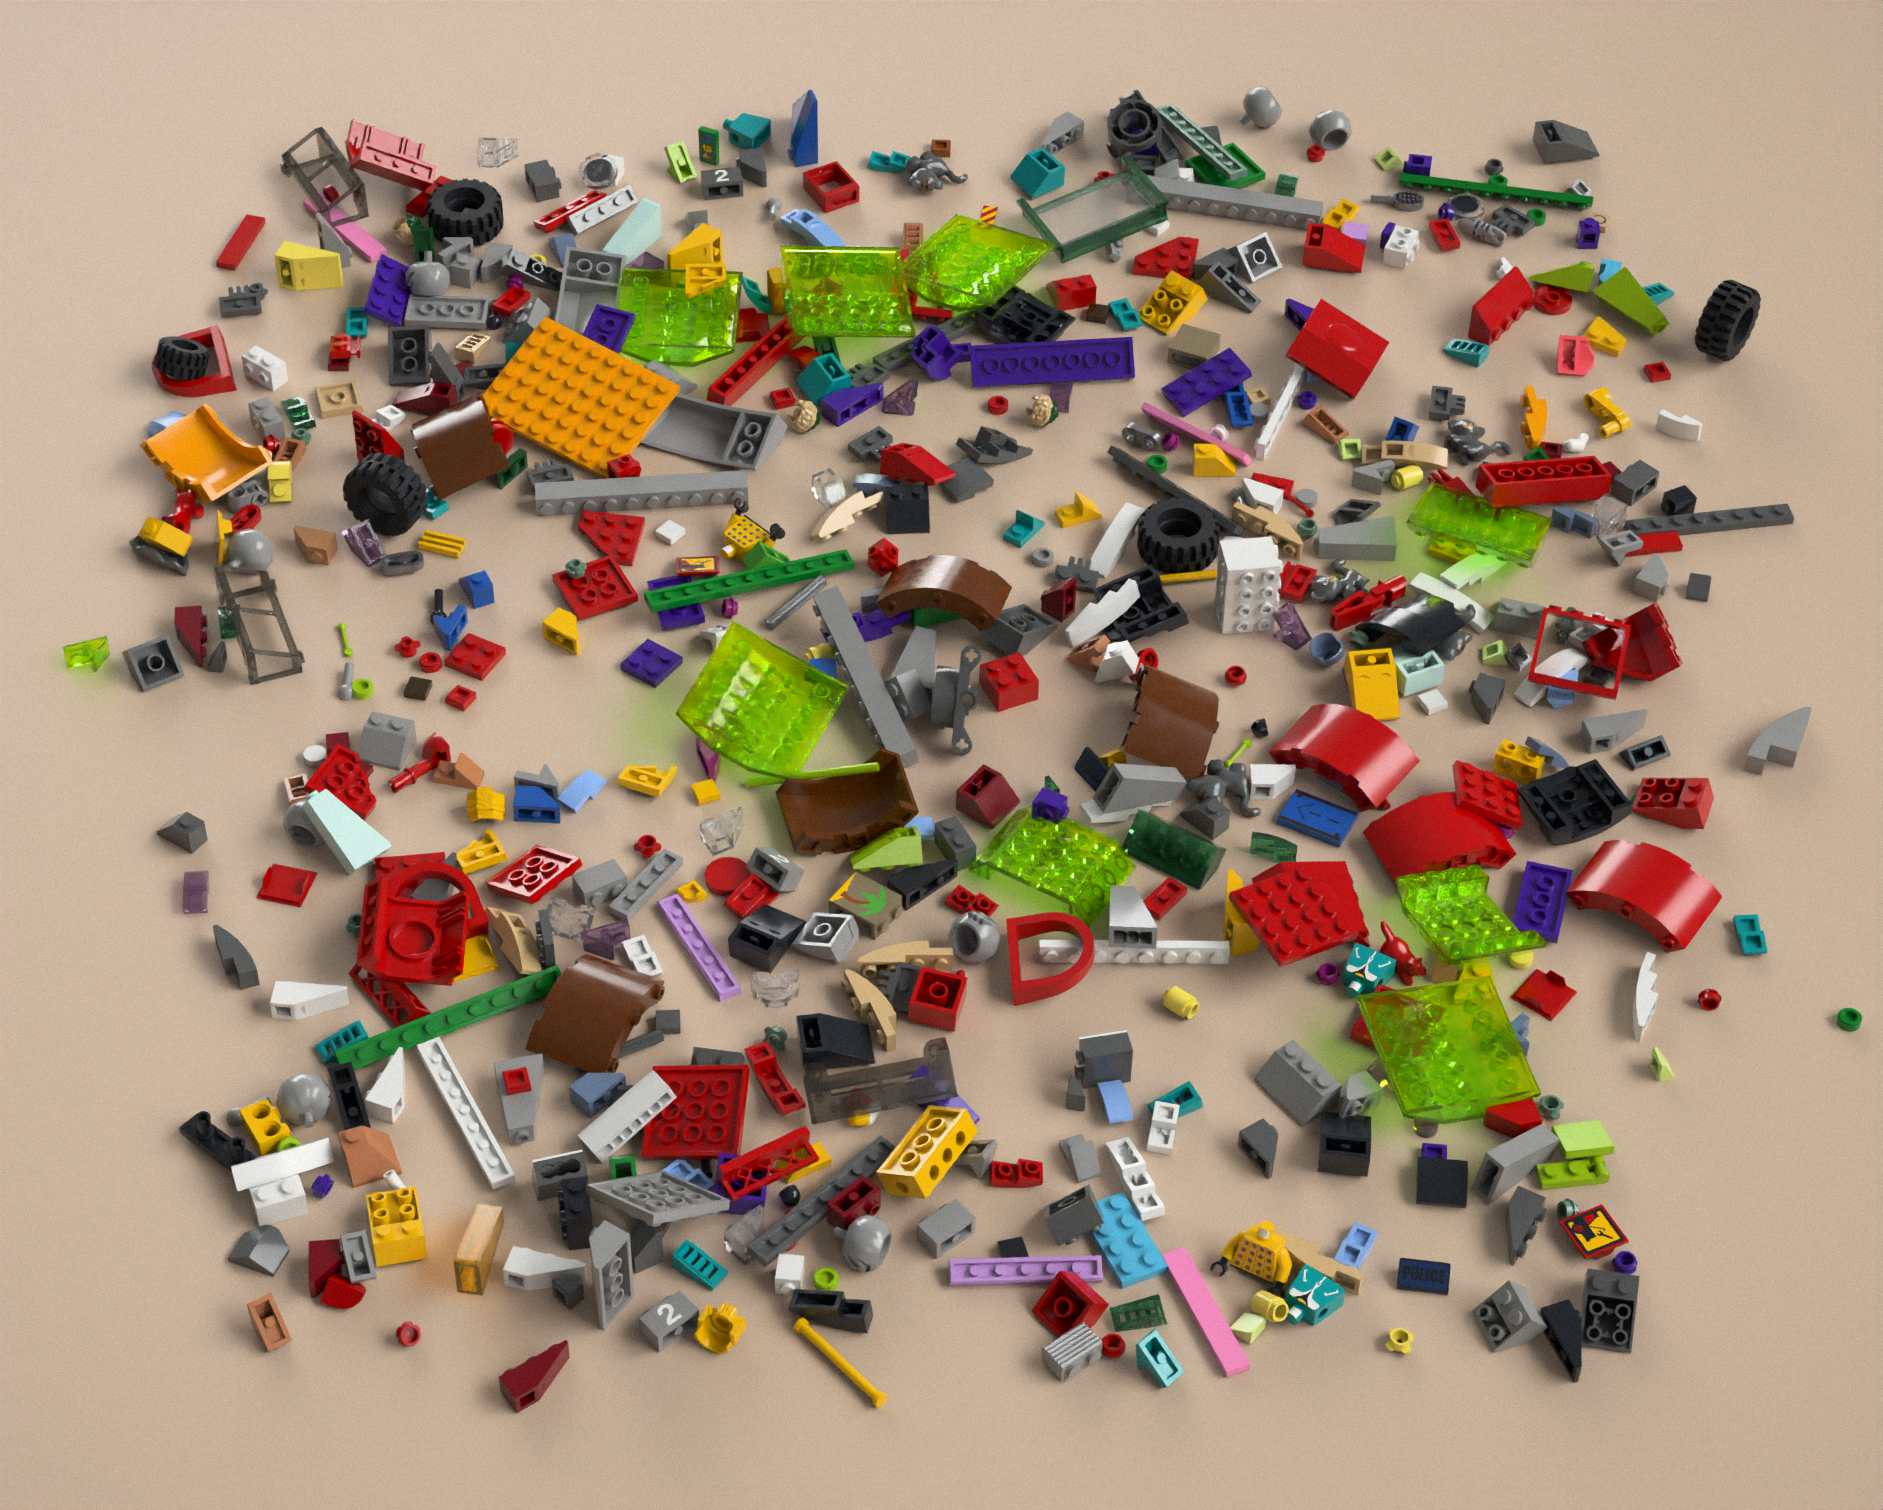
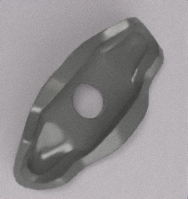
[129,536,189,576]

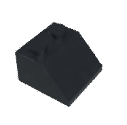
[885,485,930,534]

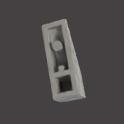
[316,213,352,268]

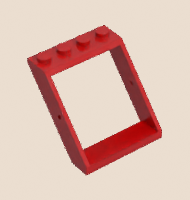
[1527,605,1631,700]

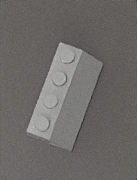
[589,1220,634,1331]

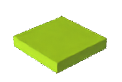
[1552,1120,1614,1159]

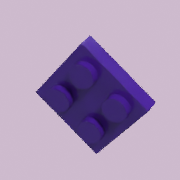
[620,639,683,688]

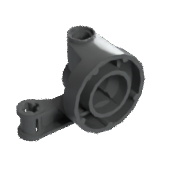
[1107,89,1185,164]
[931,645,982,755]

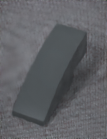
[213,925,260,990]

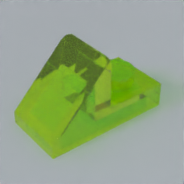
[62,636,110,674]

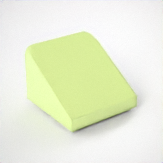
[1374,147,1403,170]
[1338,438,1362,460]
[1482,640,1509,665]
[1650,1048,1674,1082]
[1230,1312,1266,1344]

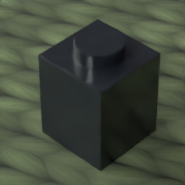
[1661,485,1697,516]

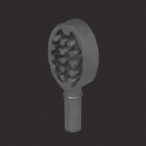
[1370,191,1424,212]

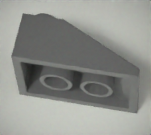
[388,325,432,386]
[981,604,1058,656]

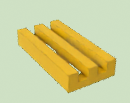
[418,530,466,558]

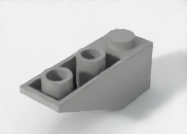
[1042,111,1084,156]
[1580,709,1647,754]

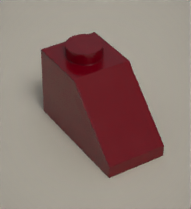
[1041,577,1077,622]
[308,1239,345,1298]

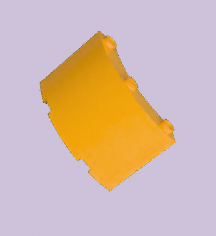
[140,403,273,503]

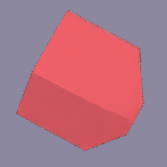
[1556,335,1594,377]

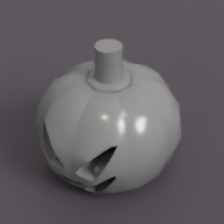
[1239,86,1282,128]
[1309,110,1352,151]
[405,251,451,296]
[226,529,273,575]
[283,799,326,848]
[948,911,1000,963]
[276,1073,332,1128]
[833,1215,892,1272]

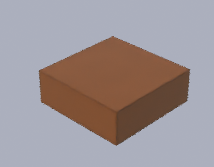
[931,139,951,157]

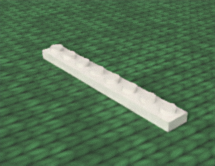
[1254,363,1306,461]
[1039,940,1230,964]
[416,1037,516,1190]

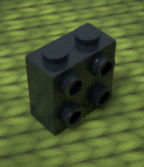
[558,1176,593,1251]

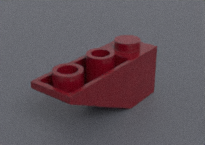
[392,382,458,414]
[174,605,208,667]
[499,1340,570,1413]

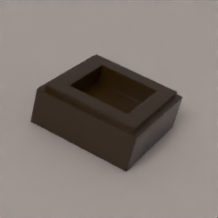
[1086,303,1110,324]
[404,676,432,701]

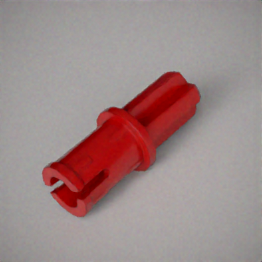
[388,759,432,793]

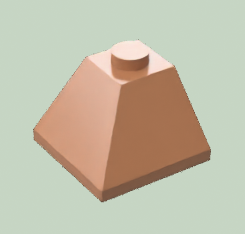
[338,1126,402,1188]

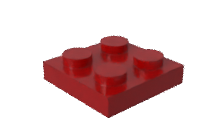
[444,633,506,681]

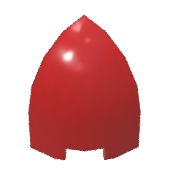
[422,733,451,770]
[320,1273,366,1309]

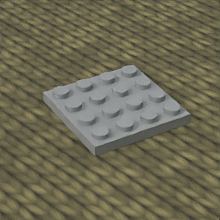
[586,1170,730,1227]

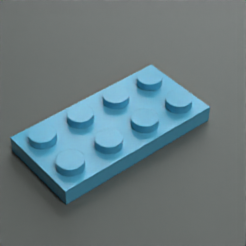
[1090,1192,1168,1289]

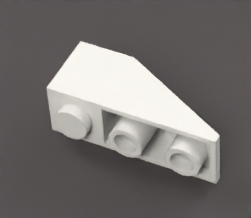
[270,981,350,1020]
[364,1047,405,1124]
[503,1246,587,1291]

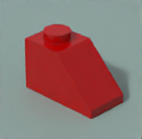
[1483,1098,1543,1139]

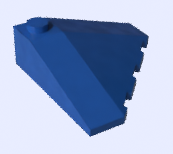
[788,90,818,167]

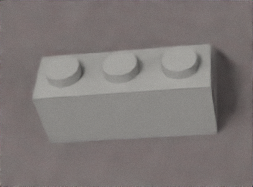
[1254,1040,1342,1126]

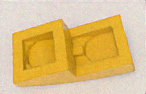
[1322,199,1359,231]

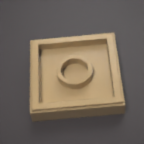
[315,380,363,419]

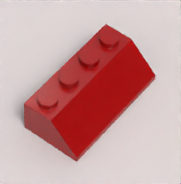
[1468,266,1533,346]

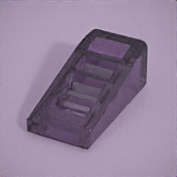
[1049,382,1073,413]

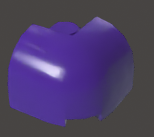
[910,323,964,381]

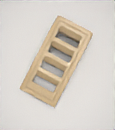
[455,332,492,364]

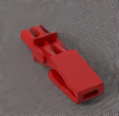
[1329,575,1407,631]

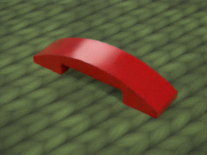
[744,1041,806,1115]

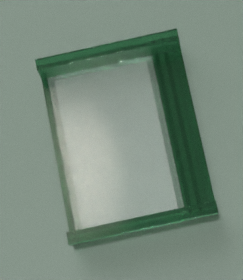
[1016,154,1169,264]

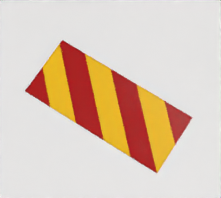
[978,205,998,228]

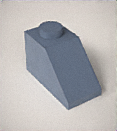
[569,1073,626,1118]

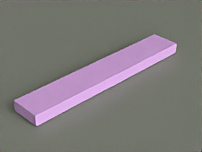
[657,894,741,1002]
[949,1255,1103,1286]

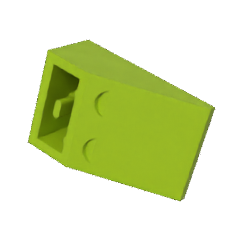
[849,826,923,872]

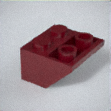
[956,764,1020,830]

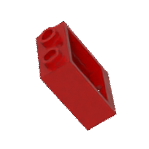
[803,161,859,213]

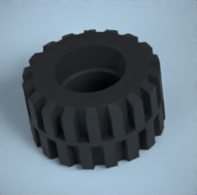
[154,336,210,380]

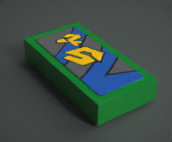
[698,126,720,166]

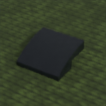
[1416,1156,1468,1208]

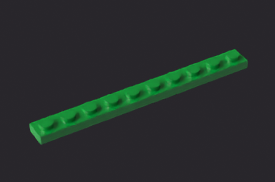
[1399,173,1593,209]
[644,549,854,613]
[333,965,561,1070]

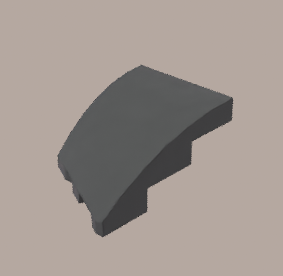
[956,426,1033,463]

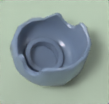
[1309,632,1344,667]

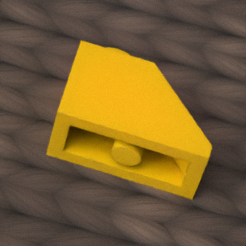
[1193,444,1236,477]
[138,517,193,557]
[542,607,580,656]

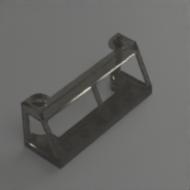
[280,126,369,228]
[213,566,305,685]
[801,1037,958,1125]

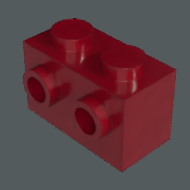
[827,1175,881,1230]

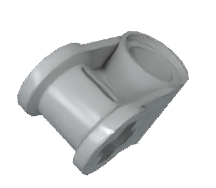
[227,479,270,513]

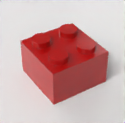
[979,652,1039,712]
[908,967,968,1032]

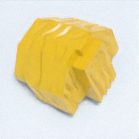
[467,787,506,823]
[694,1302,746,1354]

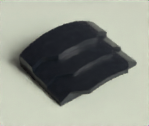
[974,282,1075,344]
[1093,564,1189,643]
[1355,594,1465,657]
[1517,759,1632,844]

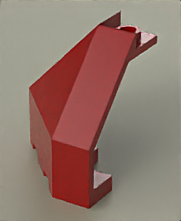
[1581,602,1683,682]

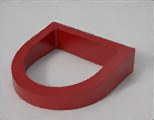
[152,324,237,397]
[388,862,489,939]
[1006,912,1095,1006]

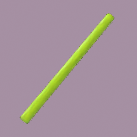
[746,762,879,788]

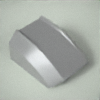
[791,912,859,962]

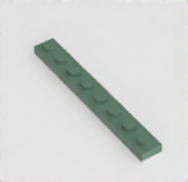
[1156,104,1247,181]

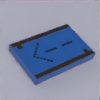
[1277,789,1359,848]

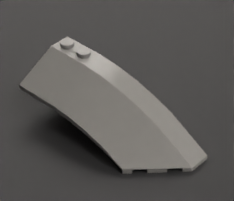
[555,246,626,335]
[641,393,788,471]

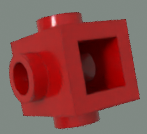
[607,454,641,478]
[867,537,899,577]

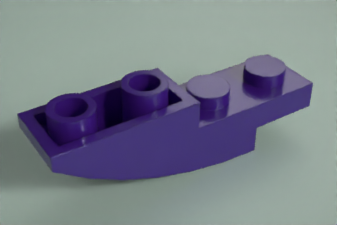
[820,609,911,643]

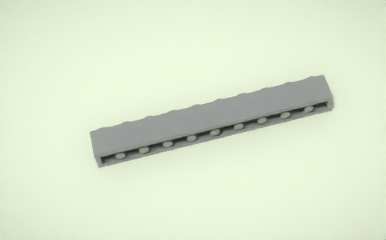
[1127,173,1324,230]
[535,470,748,516]
[812,586,919,768]

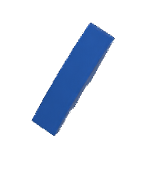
[1222,382,1253,427]

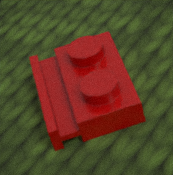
[330,333,361,359]
[1278,561,1317,603]
[723,873,779,920]

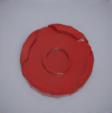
[1532,285,1572,315]
[704,857,751,896]

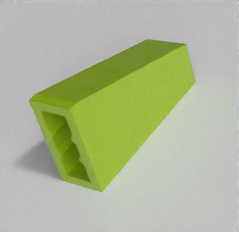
[1593,266,1670,336]

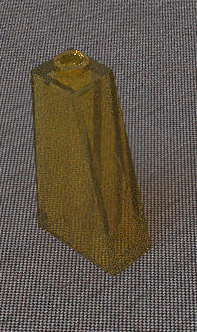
[454,1204,504,1296]

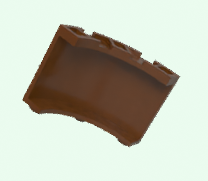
[410,393,511,500]
[875,555,1012,632]
[1119,663,1219,779]
[775,748,919,855]
[525,954,665,1073]

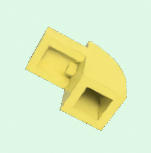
[268,461,293,503]

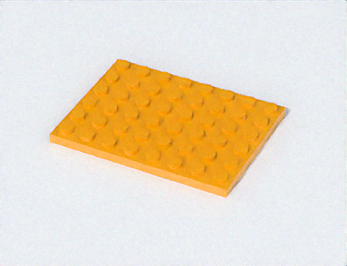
[483,316,680,479]

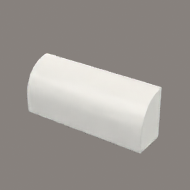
[577,1070,677,1163]

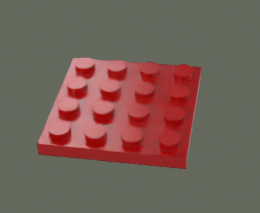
[1228,864,1359,967]
[641,1065,750,1160]

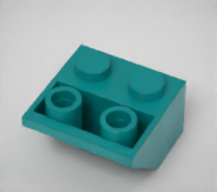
[1010,147,1065,199]
[796,352,851,406]

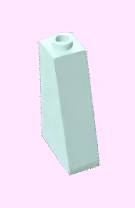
[602,198,662,267]
[301,789,392,875]

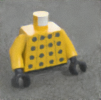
[720,498,785,563]
[1210,1221,1292,1299]

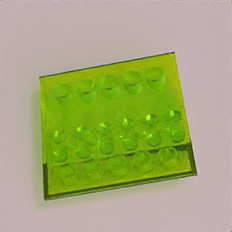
[891,214,1057,312]
[780,245,916,338]
[617,268,743,367]
[1407,482,1553,568]
[676,621,850,780]
[1355,976,1541,1124]

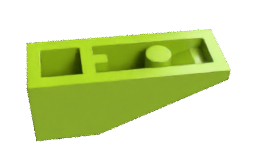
[1530,261,1595,293]

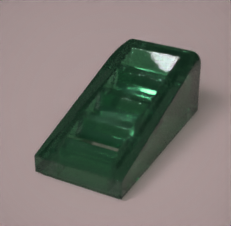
[1110,1294,1168,1332]

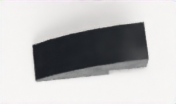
[788,1289,873,1333]

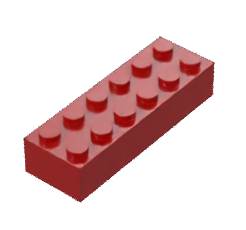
[1475,456,1612,508]

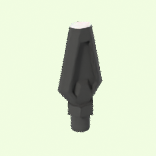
[1555,607,1576,644]

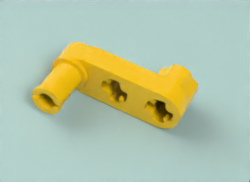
[1583,387,1631,439]

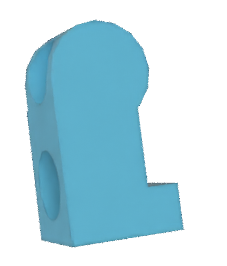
[1598,258,1622,286]

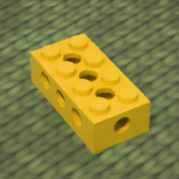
[876,1105,978,1199]

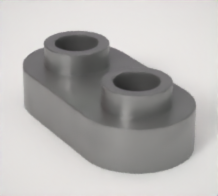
[1122,423,1162,452]
[380,551,424,575]

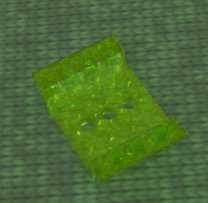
[969,806,1136,927]
[1396,865,1547,966]

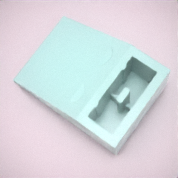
[1382,642,1445,697]

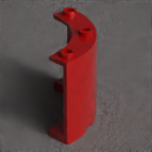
[1268,704,1420,812]
[1362,792,1516,896]
[1566,840,1722,953]

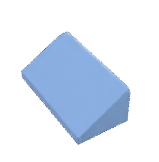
[1547,669,1579,709]

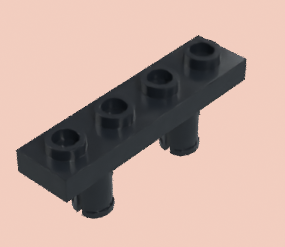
[179,1111,258,1172]

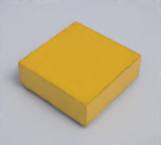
[691,779,720,805]

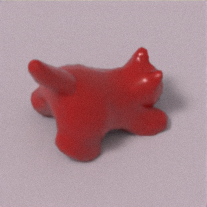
[161,488,204,534]
[1379,921,1427,986]

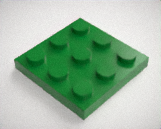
[1185,143,1266,189]

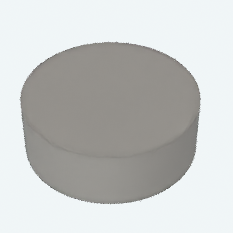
[1250,403,1269,422]
[1296,489,1318,508]
[1032,548,1054,568]

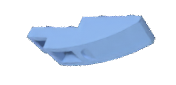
[780,209,845,256]

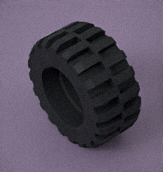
[427,178,504,247]
[1695,280,1761,361]
[343,453,428,536]
[1137,498,1220,574]

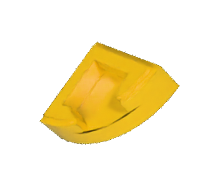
[675,880,707,902]

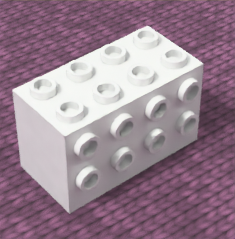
[1214,536,1283,634]

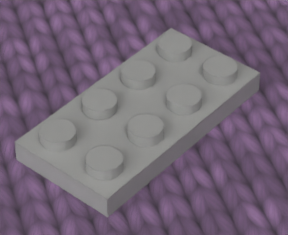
[404,294,491,329]

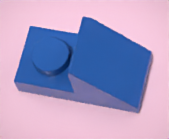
[433,604,468,651]

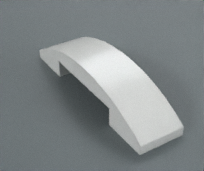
[1514,648,1590,707]

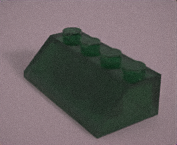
[1120,809,1227,890]

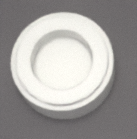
[303,745,327,767]

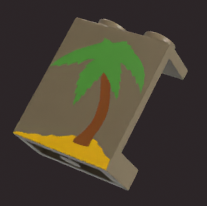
[829,872,903,940]

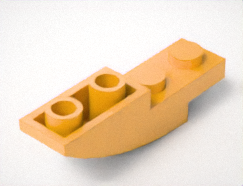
[1520,386,1548,452]

